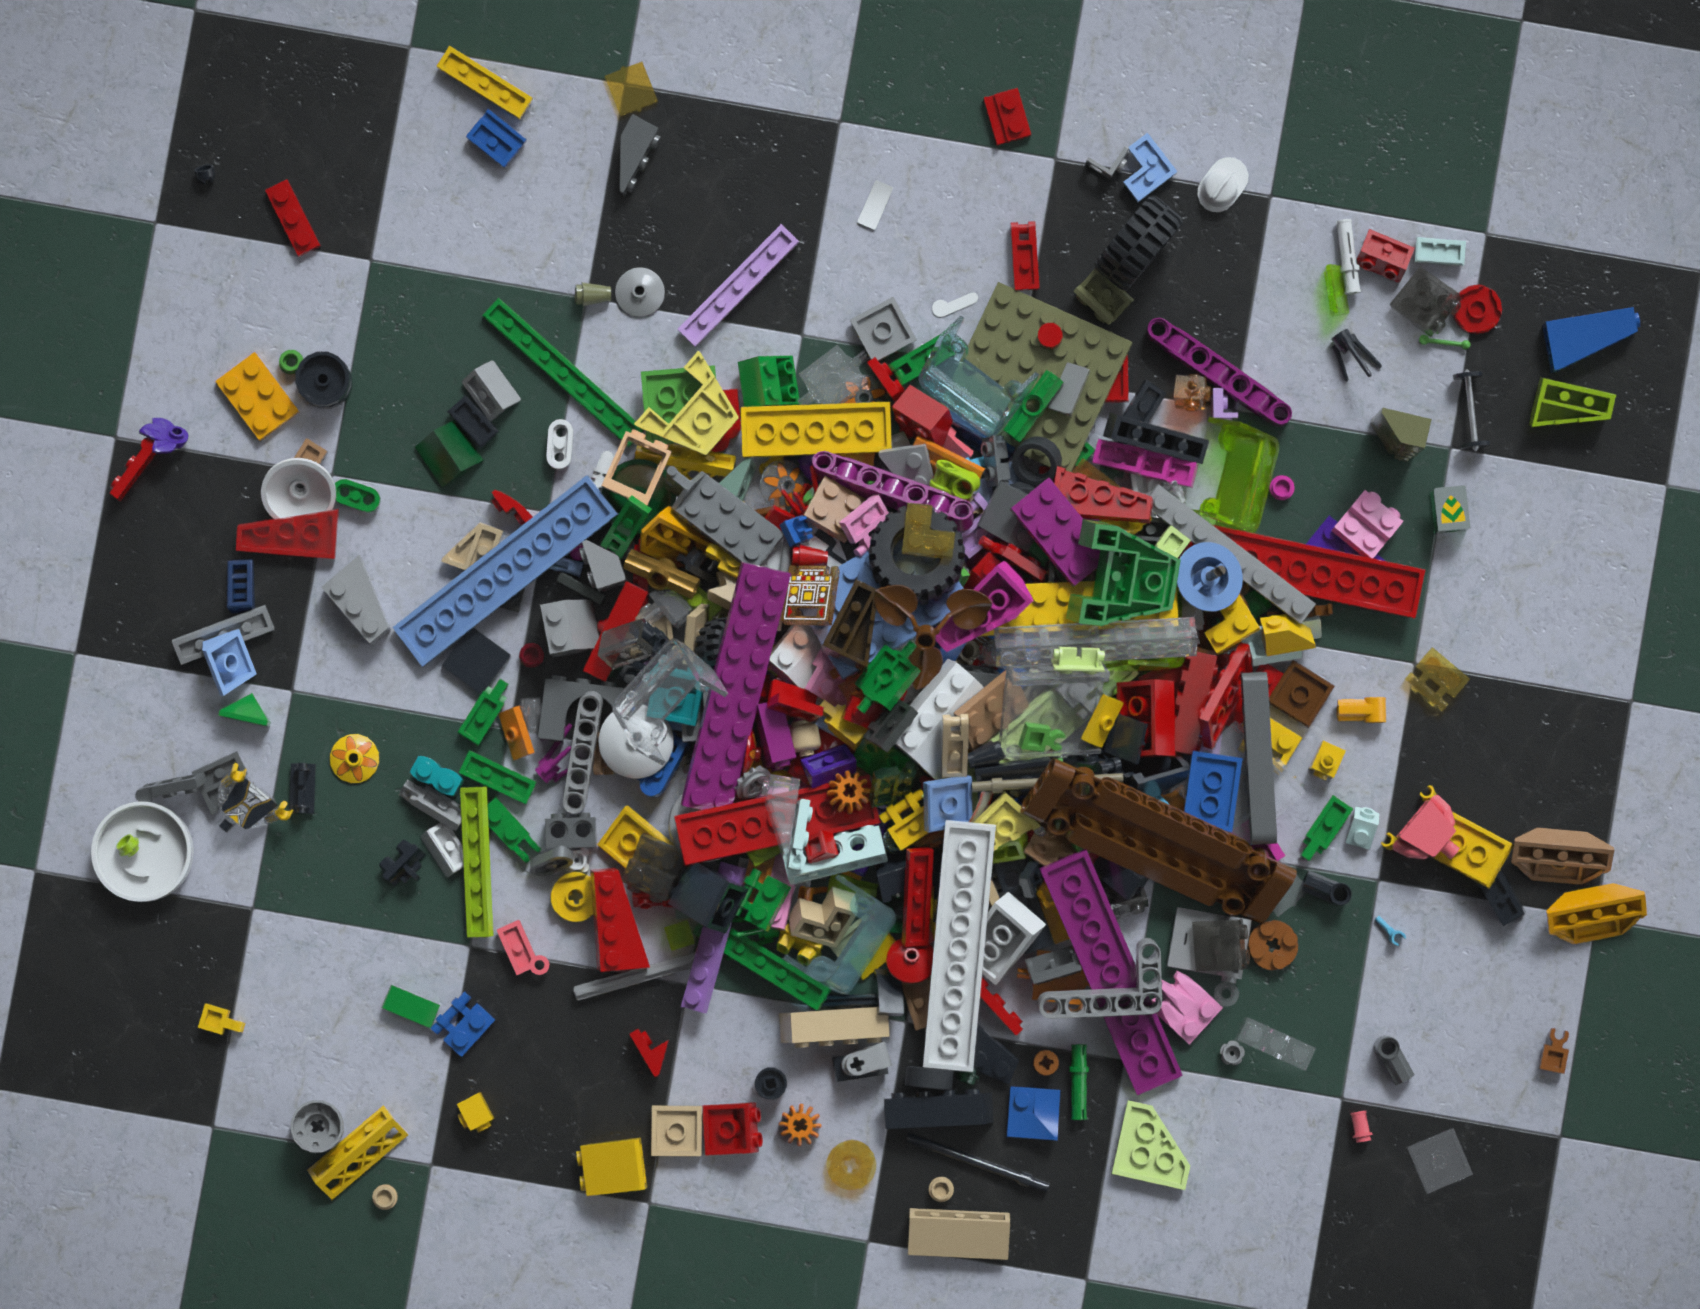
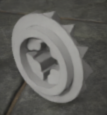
[734,765,771,800]

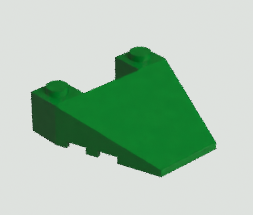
[1066,519,1181,626]

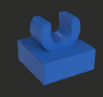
[779,515,813,547]

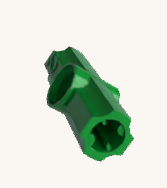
[1003,370,1064,443]

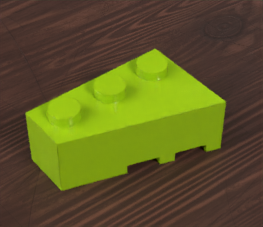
[1529,377,1616,427]

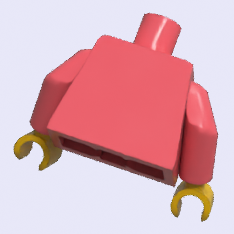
[1381,785,1460,860]

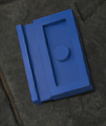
[466,109,527,168]

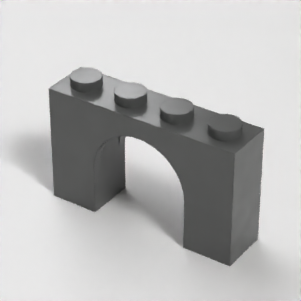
[538,675,645,744]

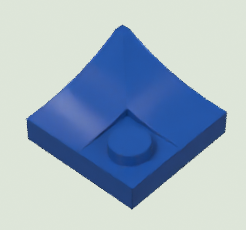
[1007,1086,1060,1140]

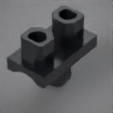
[676,546,720,586]
[379,840,426,886]

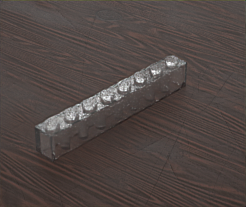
[993,617,1198,667]

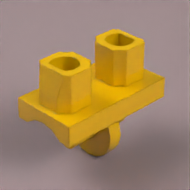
[776,924,823,966]

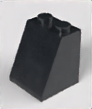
[668,863,749,934]

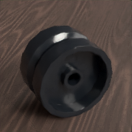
[295,351,353,409]

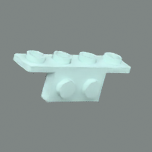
[1228,616,1322,666]

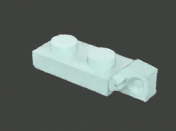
[786,799,813,871]

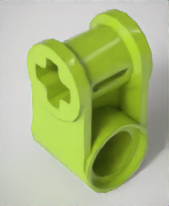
[929,460,981,500]

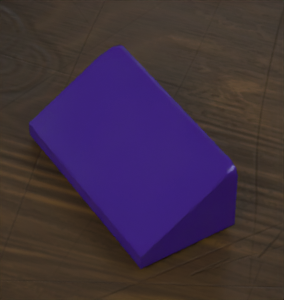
[801,744,857,788]

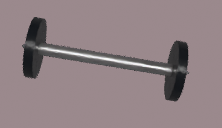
[1453,369,1490,451]

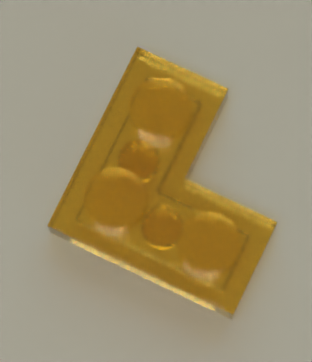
[902,503,955,559]

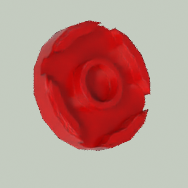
[1452,284,1502,334]

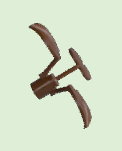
[874,585,992,690]

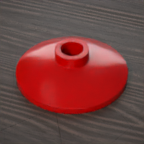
[886,938,934,984]

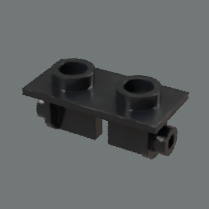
[289,763,316,814]

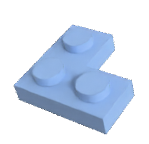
[1123,133,1178,202]

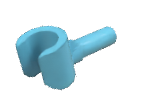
[1375,916,1406,946]

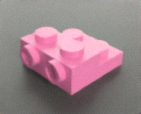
[1331,490,1403,558]

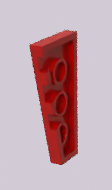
[236,509,339,559]

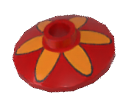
[742,729,761,776]

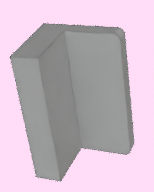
[462,361,521,421]

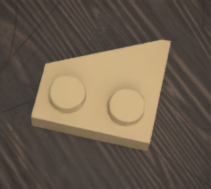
[441,522,503,570]

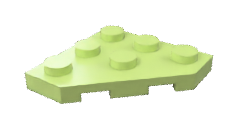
[1111,1100,1190,1190]

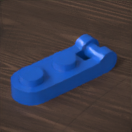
[640,730,692,798]

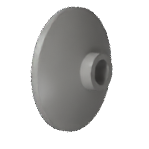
[615,268,665,317]

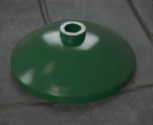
[602,459,676,534]

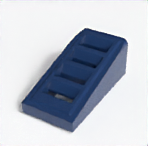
[227,560,255,614]

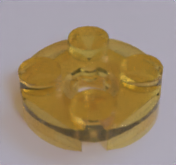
[827,1140,876,1190]

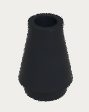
[968,740,1004,768]

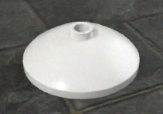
[261,458,336,519]
[599,704,674,779]

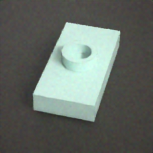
[1414,237,1466,267]

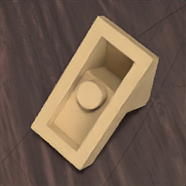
[707,571,736,610]

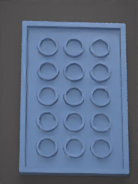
[791,535,963,680]

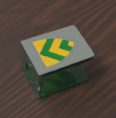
[1430,485,1470,534]

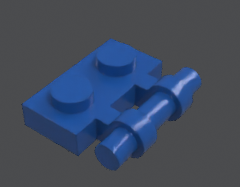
[431,991,496,1057]

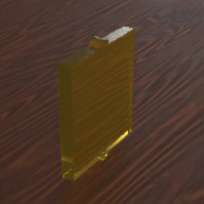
[605,61,658,116]

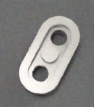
[547,419,573,470]

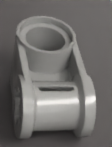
[841,1041,892,1076]

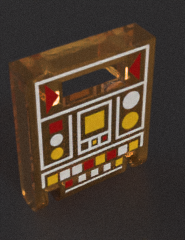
[781,565,840,626]

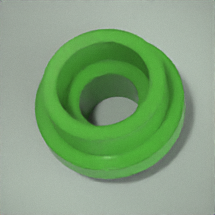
[279,350,303,375]

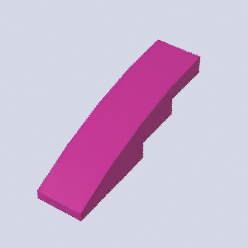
[1092,439,1199,488]

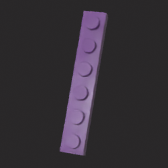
[681,862,746,1014]

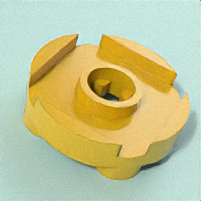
[551,872,593,922]

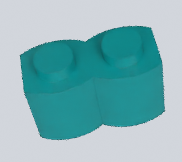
[410,756,464,796]

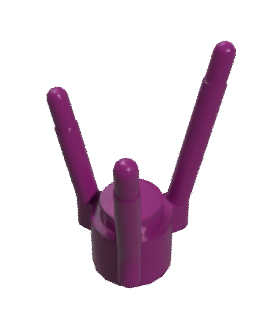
[535,724,572,784]

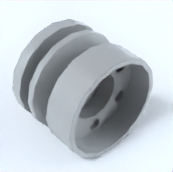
[291,1100,344,1152]

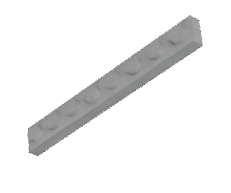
[1149,484,1315,624]

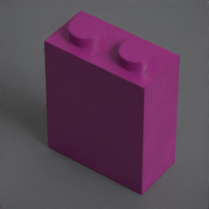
[753,702,796,772]

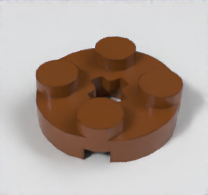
[1248,920,1298,970]

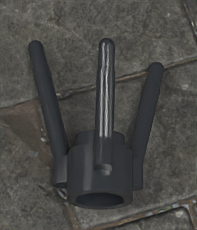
[1331,329,1382,382]

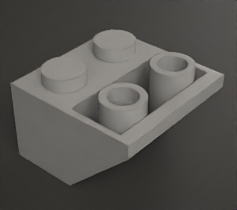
[579,540,627,593]

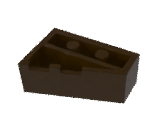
[822,579,876,674]

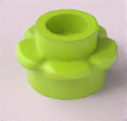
[116,834,139,857]

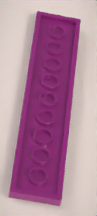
[680,562,791,810]
[1040,849,1183,1095]

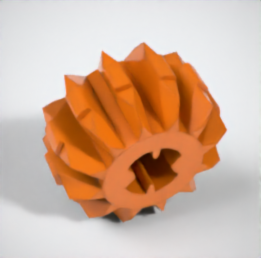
[827,771,870,814]
[779,1103,822,1146]

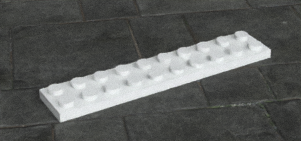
[923,820,996,1072]

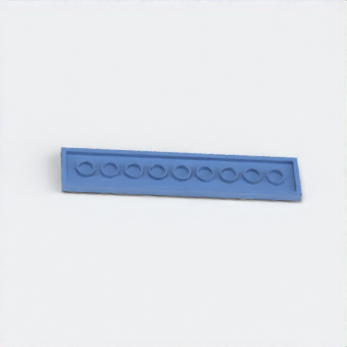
[392,475,618,667]

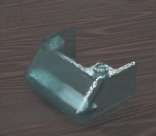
[919,316,1039,437]
[783,874,896,994]

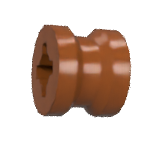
[1033,1050,1059,1075]

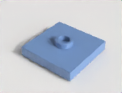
[923,775,973,833]

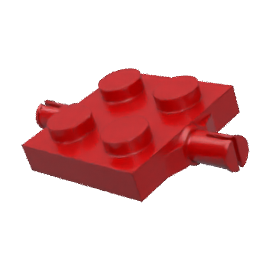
[978,535,1051,583]

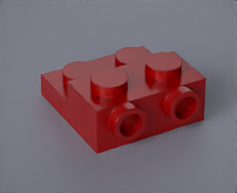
[702,1102,763,1155]

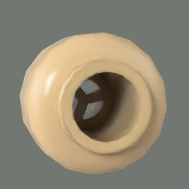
[789,720,821,758]

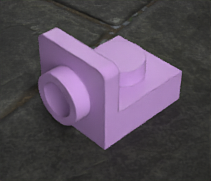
[1211,388,1238,425]

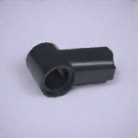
[1300,870,1352,906]

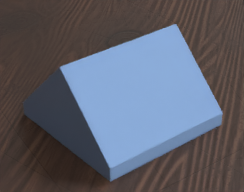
[203,629,256,696]

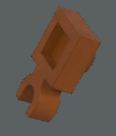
[1539,1028,1569,1074]

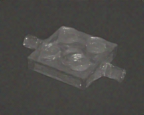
[797,344,870,405]

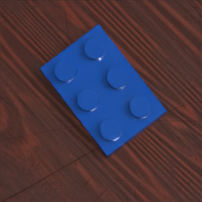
[1184,751,1243,833]

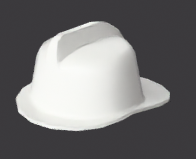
[1198,157,1248,212]

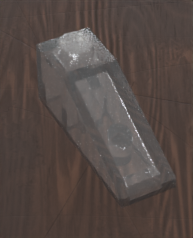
[761,774,800,856]

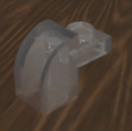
[635,589,693,629]

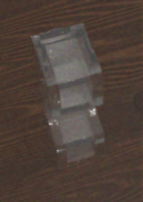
[1235,1017,1316,1071]

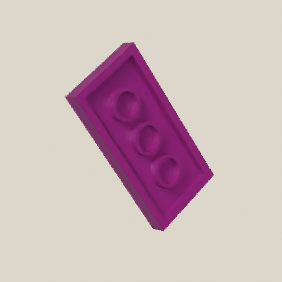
[1010,478,1100,587]

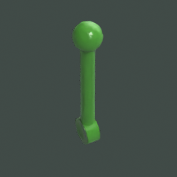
[1419,335,1471,350]

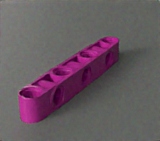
[1146,318,1292,427]
[812,451,974,531]

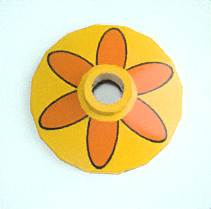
[330,734,379,783]

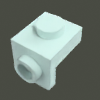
[1346,807,1379,850]

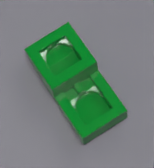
[381,985,440,1028]

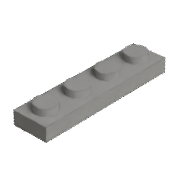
[172,605,274,665]

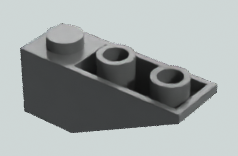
[620,114,661,196]

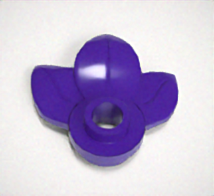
[139,418,189,454]

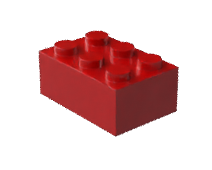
[1117,680,1175,758]

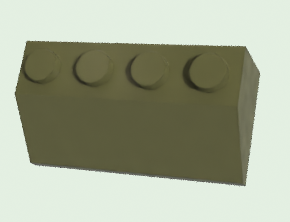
[1370,407,1432,462]

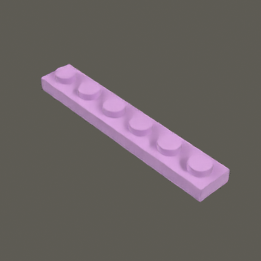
[677,224,799,347]

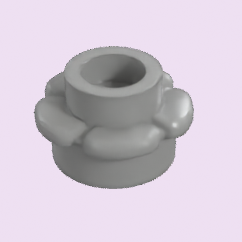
[1220,1041,1245,1065]

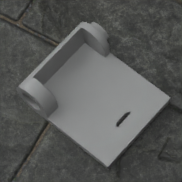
[1167,907,1252,983]

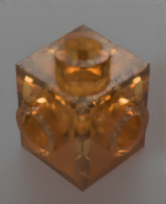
[1174,374,1211,412]

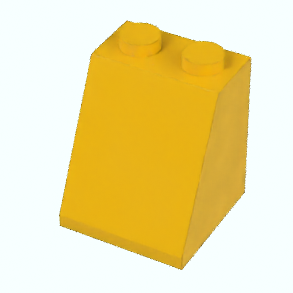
[576,1138,647,1196]

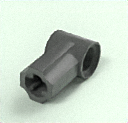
[1374,1035,1415,1085]

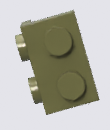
[1074,268,1134,325]

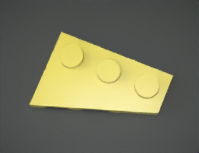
[973,791,1041,851]

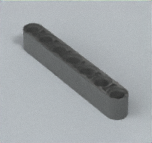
[1241,672,1277,845]

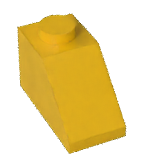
[1260,614,1316,656]

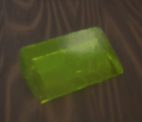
[1323,264,1349,317]

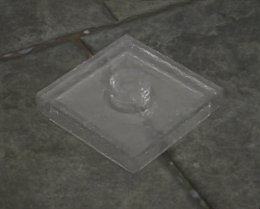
[1407,1128,1473,1194]

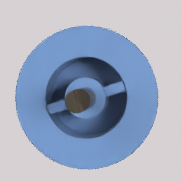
[1177,542,1243,612]

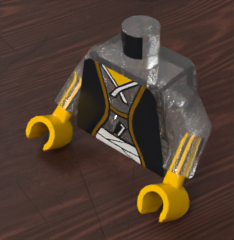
[217,763,293,833]

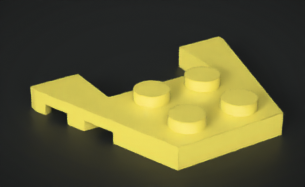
[634,351,739,456]

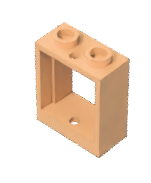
[601,429,671,505]

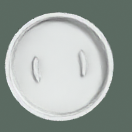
[91,802,194,902]

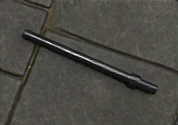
[905,1133,1050,1193]

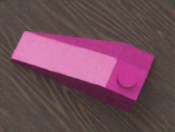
[936,561,1034,652]

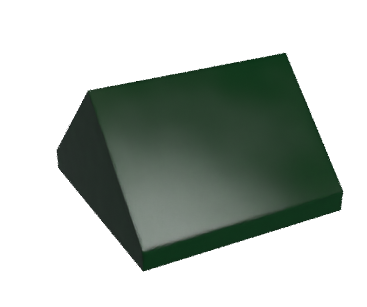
[415,420,484,488]

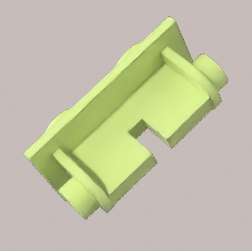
[1051,647,1105,675]

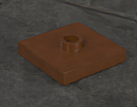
[1269,660,1335,728]

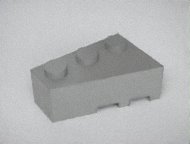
[322,555,391,645]

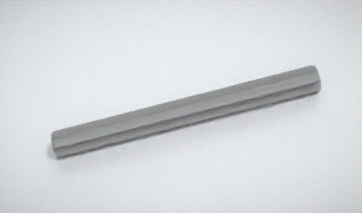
[574,952,696,1000]

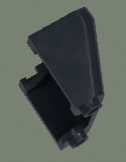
[1083,714,1190,798]

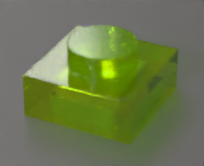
[664,920,695,951]

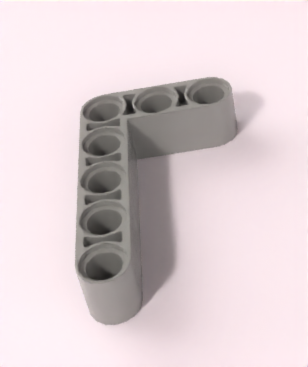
[1037,938,1162,1019]

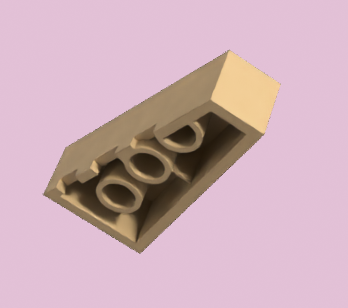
[779,1007,890,1048]

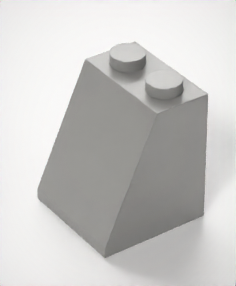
[540,600,599,658]

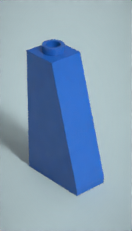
[1542,307,1640,373]

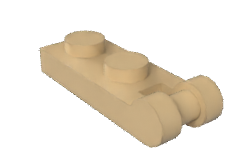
[941,714,969,778]

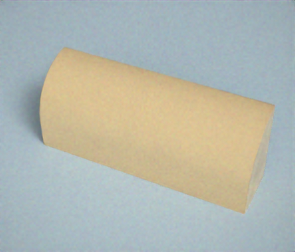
[908,1208,1010,1260]

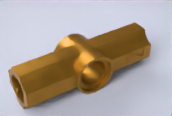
[623,549,700,599]

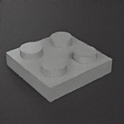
[850,297,917,361]

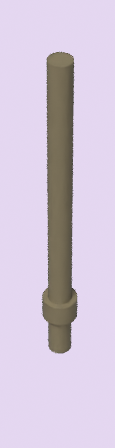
[972,773,1123,793]

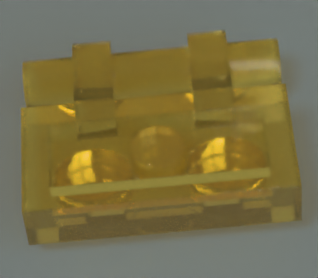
[1404,647,1470,711]

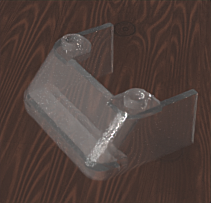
[613,639,728,766]

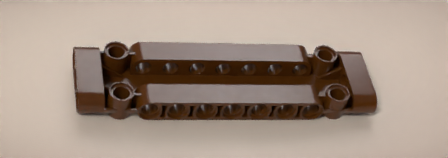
[1020,758,1297,924]

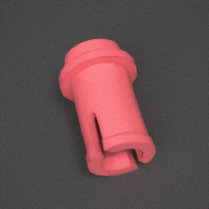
[1350,1111,1373,1143]

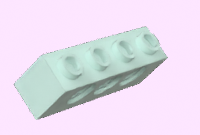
[781,825,888,885]

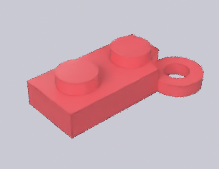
[497,920,550,975]

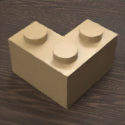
[789,887,858,948]

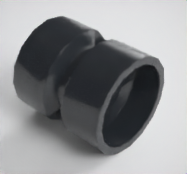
[755,1067,787,1100]

